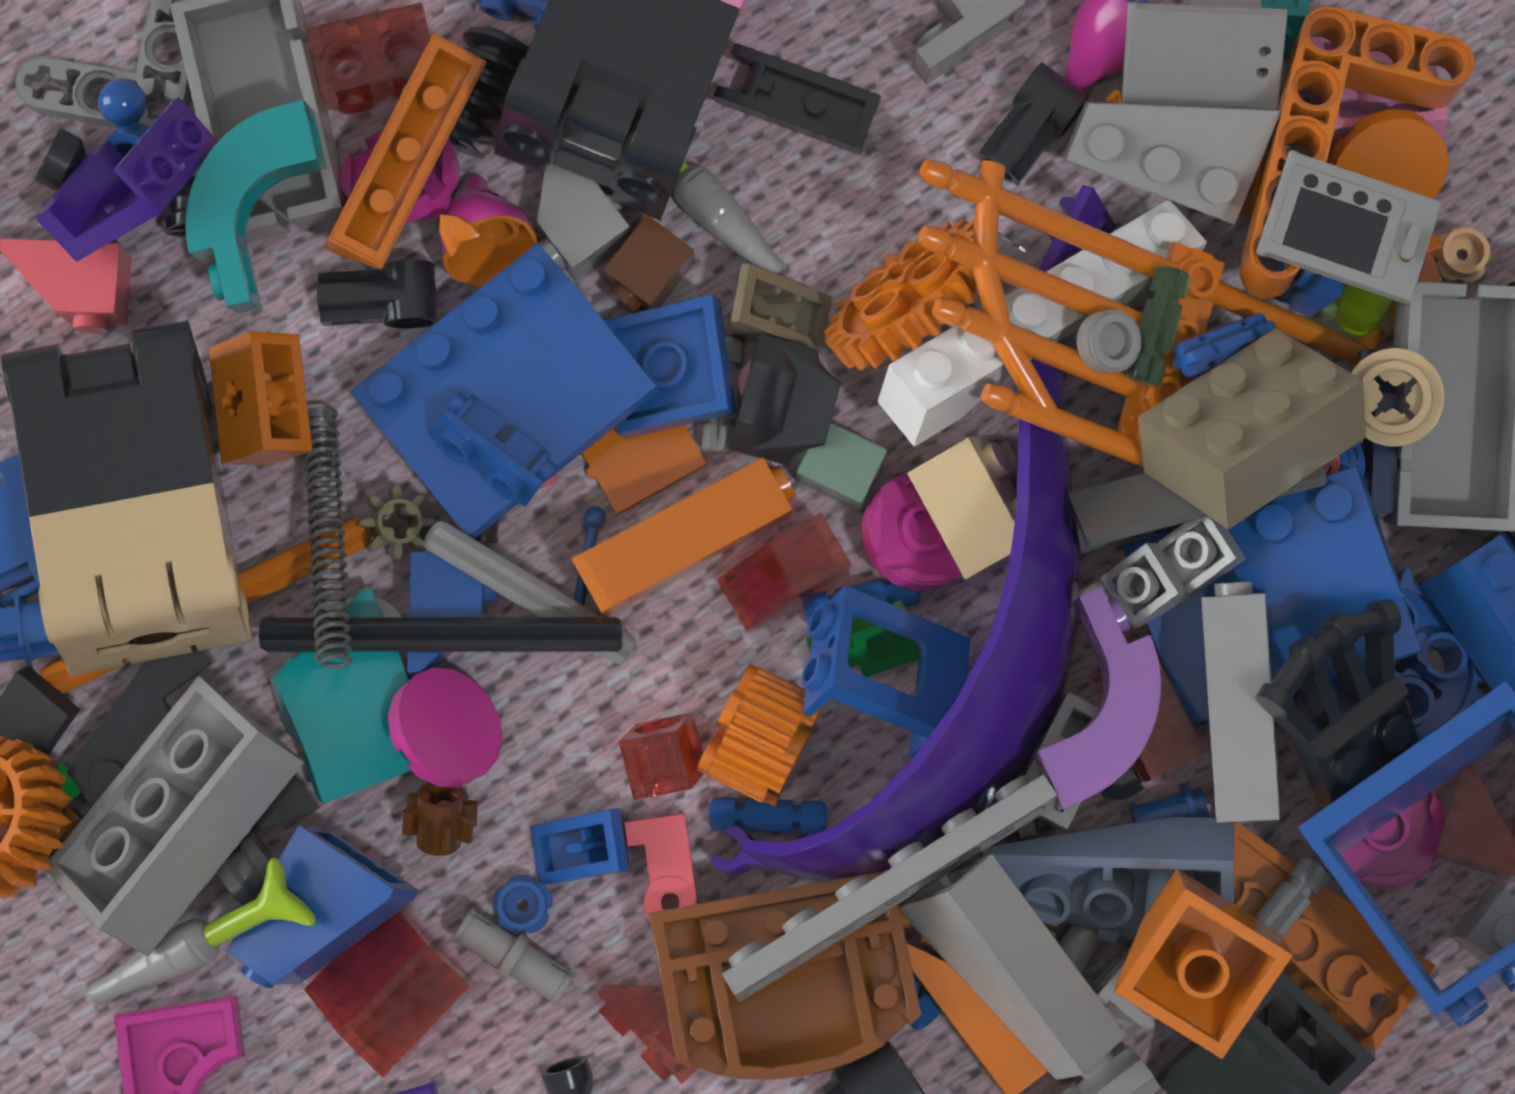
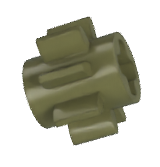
[356,485,435,561]

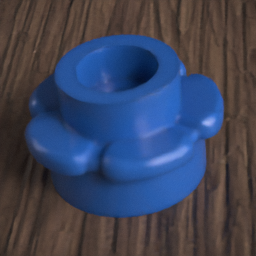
[492,875,553,935]

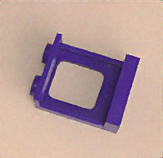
[34,97,218,262]

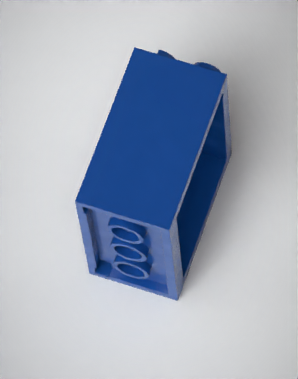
[1298,681,1515,1028]

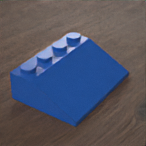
[350,243,659,539]
[1122,466,1422,727]

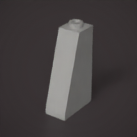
[1201,581,1281,823]
[899,854,1127,1080]

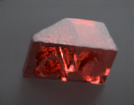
[598,983,699,1084]

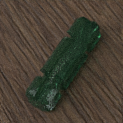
[1127,266,1190,386]

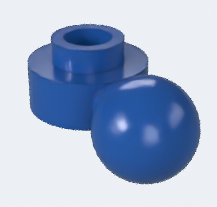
[98,78,149,157]

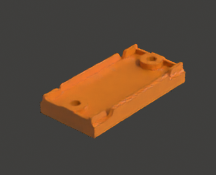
[1234,822,1436,1052]

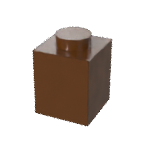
[603,215,695,313]

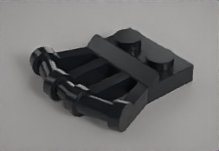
[1255,599,1419,806]

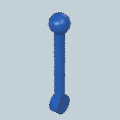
[573,506,606,606]

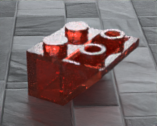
[304,910,477,1077]

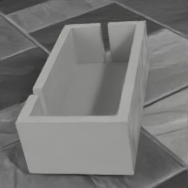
[170,0,347,243]
[1383,282,1515,531]

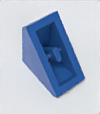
[530,808,632,885]

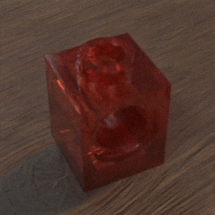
[619,712,704,800]

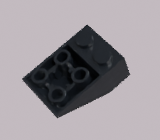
[1155,960,1376,1094]

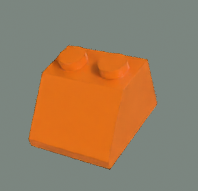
[1114,869,1293,1059]

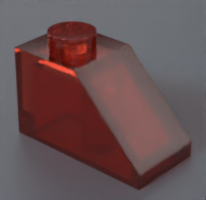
[717,512,851,632]

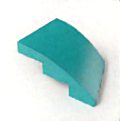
[270,586,412,804]

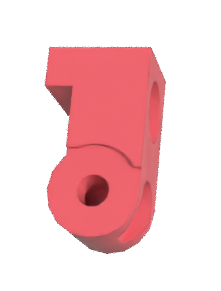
[624,814,698,919]

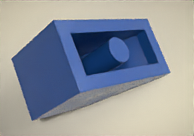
[407,552,499,676]

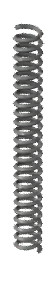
[305,406,352,669]

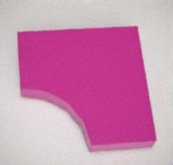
[113,995,246,1094]

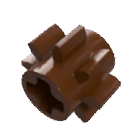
[402,782,478,856]

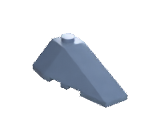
[982,817,1234,944]

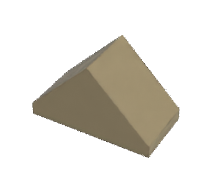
[731,263,832,354]

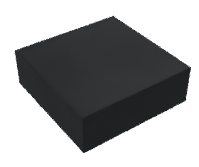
[0,666,80,756]

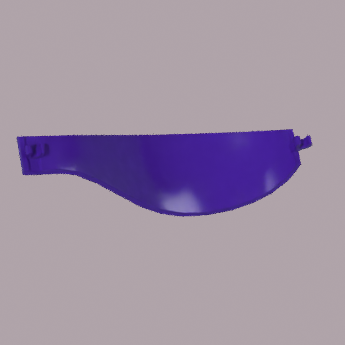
[710,185,1116,882]

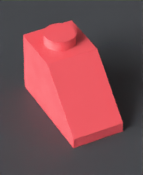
[0,238,132,334]

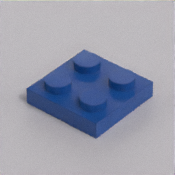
[604,294,736,439]

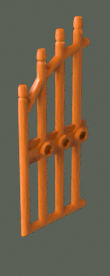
[917,159,1385,468]

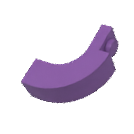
[1032,587,1161,811]

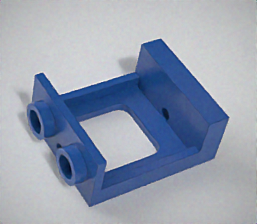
[801,585,971,758]

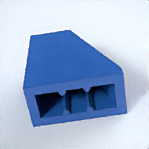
[226,825,419,988]

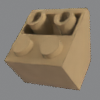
[907,433,1018,580]

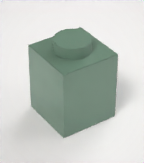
[791,423,888,511]

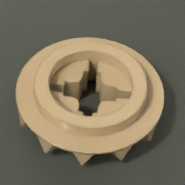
[1351,348,1445,447]

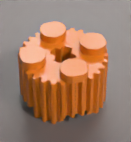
[697,664,823,807]

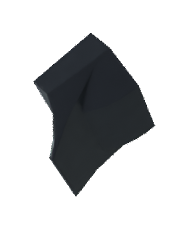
[728,333,841,465]

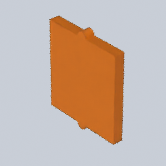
[582,424,707,515]

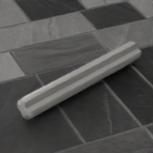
[423,521,636,664]

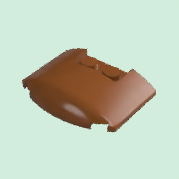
[649,870,921,1080]

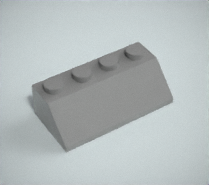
[46,676,304,956]

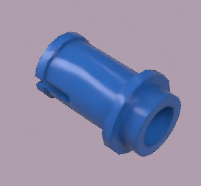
[1130,785,1210,823]

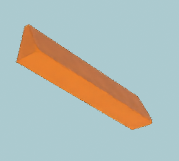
[323,33,487,270]

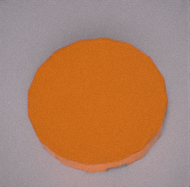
[1329,109,1449,199]

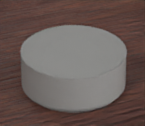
[1076,310,1141,373]

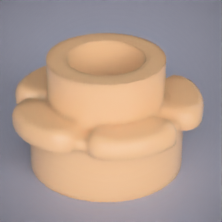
[1435,226,1491,283]

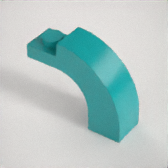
[185,100,327,313]

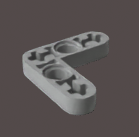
[15,0,191,128]

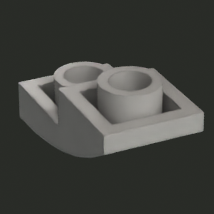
[1100,516,1246,628]

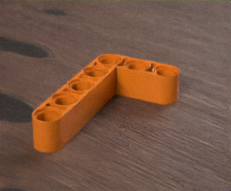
[1240,6,1474,298]

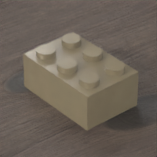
[1138,328,1366,530]

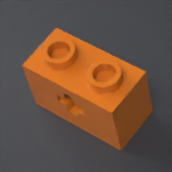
[209,331,312,466]

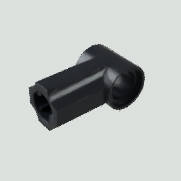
[978,62,1090,186]
[317,259,437,329]

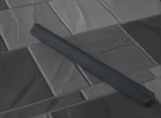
[258,617,623,652]

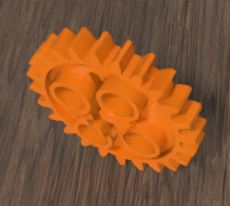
[824,218,1001,371]

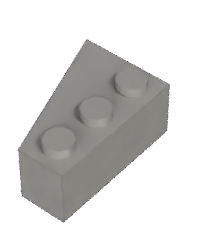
[1063,101,1281,225]

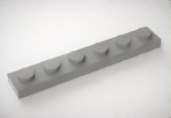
[722,774,1057,1003]

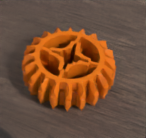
[0,736,72,899]

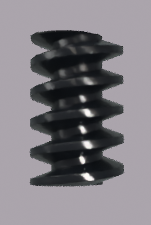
[448,27,529,159]

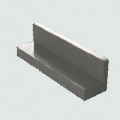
[1068,466,1327,553]

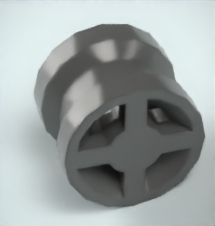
[216,830,274,906]

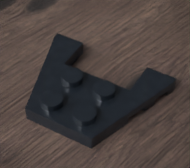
[67,645,322,832]

